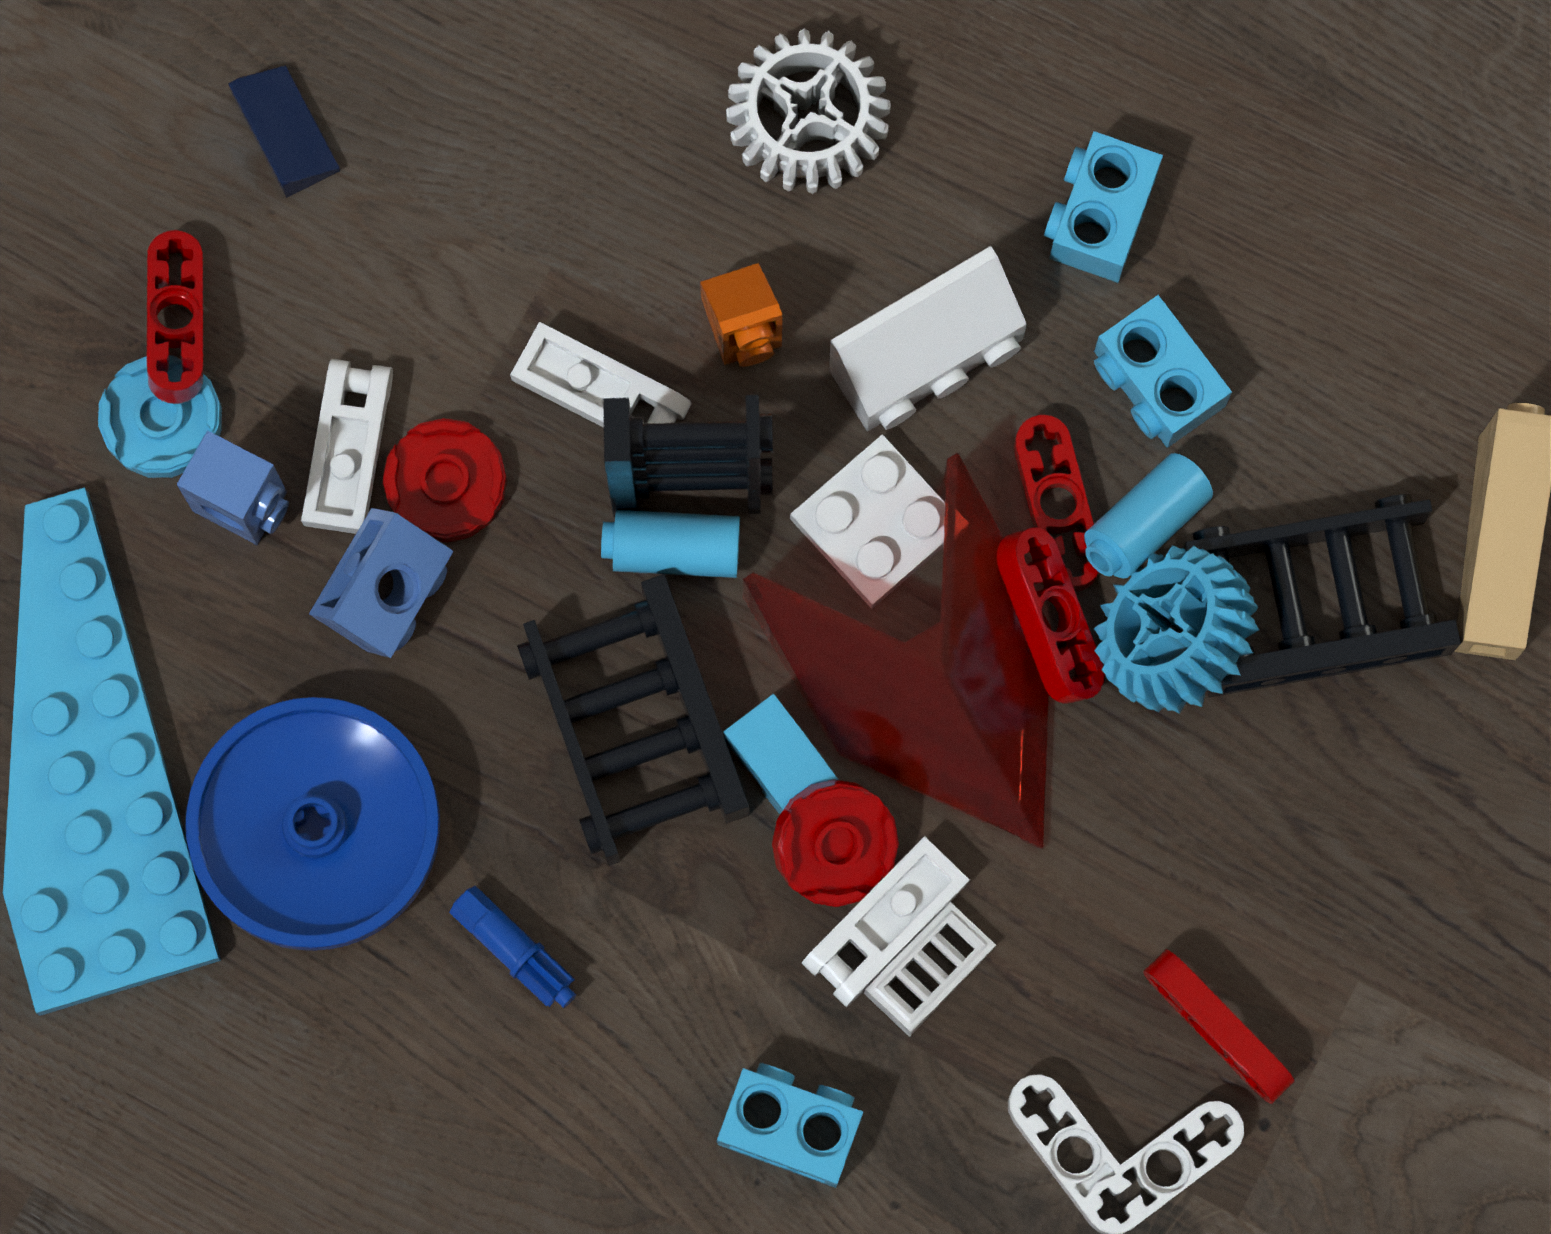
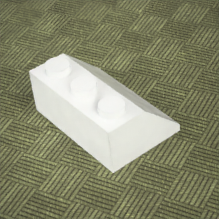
[829,246,1027,432]

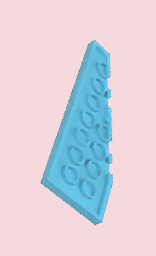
[3,487,221,1016]

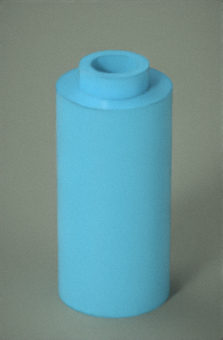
[1084,453,1213,579]
[601,510,740,578]

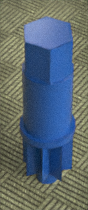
[449,886,576,1008]

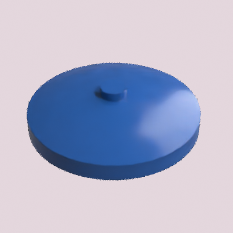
[186,697,440,951]

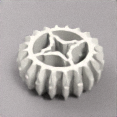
[726,28,891,194]

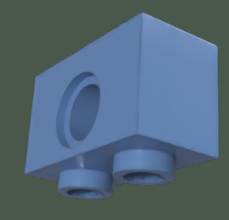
[177,430,289,545]
[309,508,453,658]

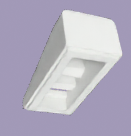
[864,902,996,1037]

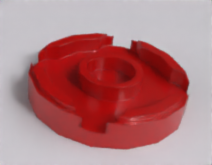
[383,418,507,543]
[772,779,899,907]

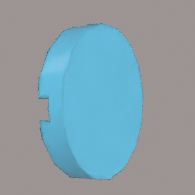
[98,355,222,478]

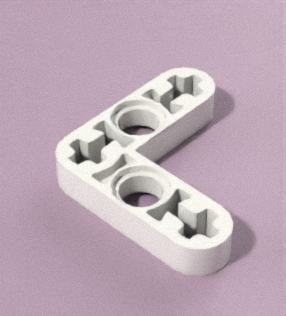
[1008,1074,1244,1234]

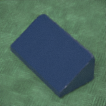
[228,65,341,198]

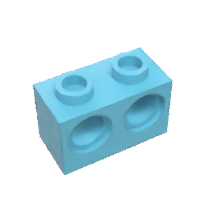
[1044,131,1163,283]
[1094,295,1232,448]
[717,1063,863,1188]

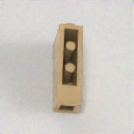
[1454,403,1551,660]

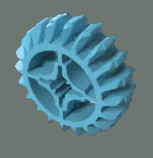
[1094,545,1259,713]

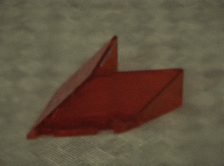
[743,453,1051,850]

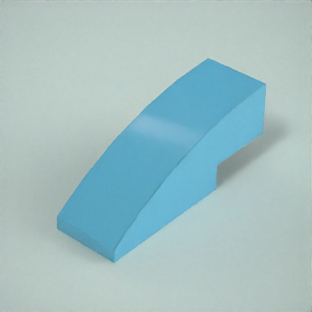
[723,694,838,814]

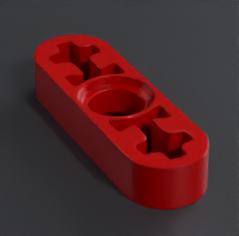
[147,230,203,404]
[1014,415,1099,592]
[997,527,1104,704]
[1143,949,1295,1104]

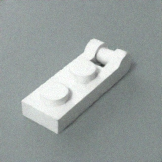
[510,322,692,428]
[301,359,393,534]
[802,836,970,1007]

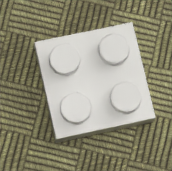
[790,434,965,609]

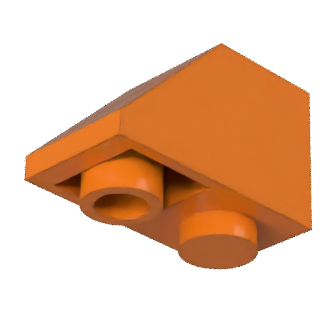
[700,263,782,367]

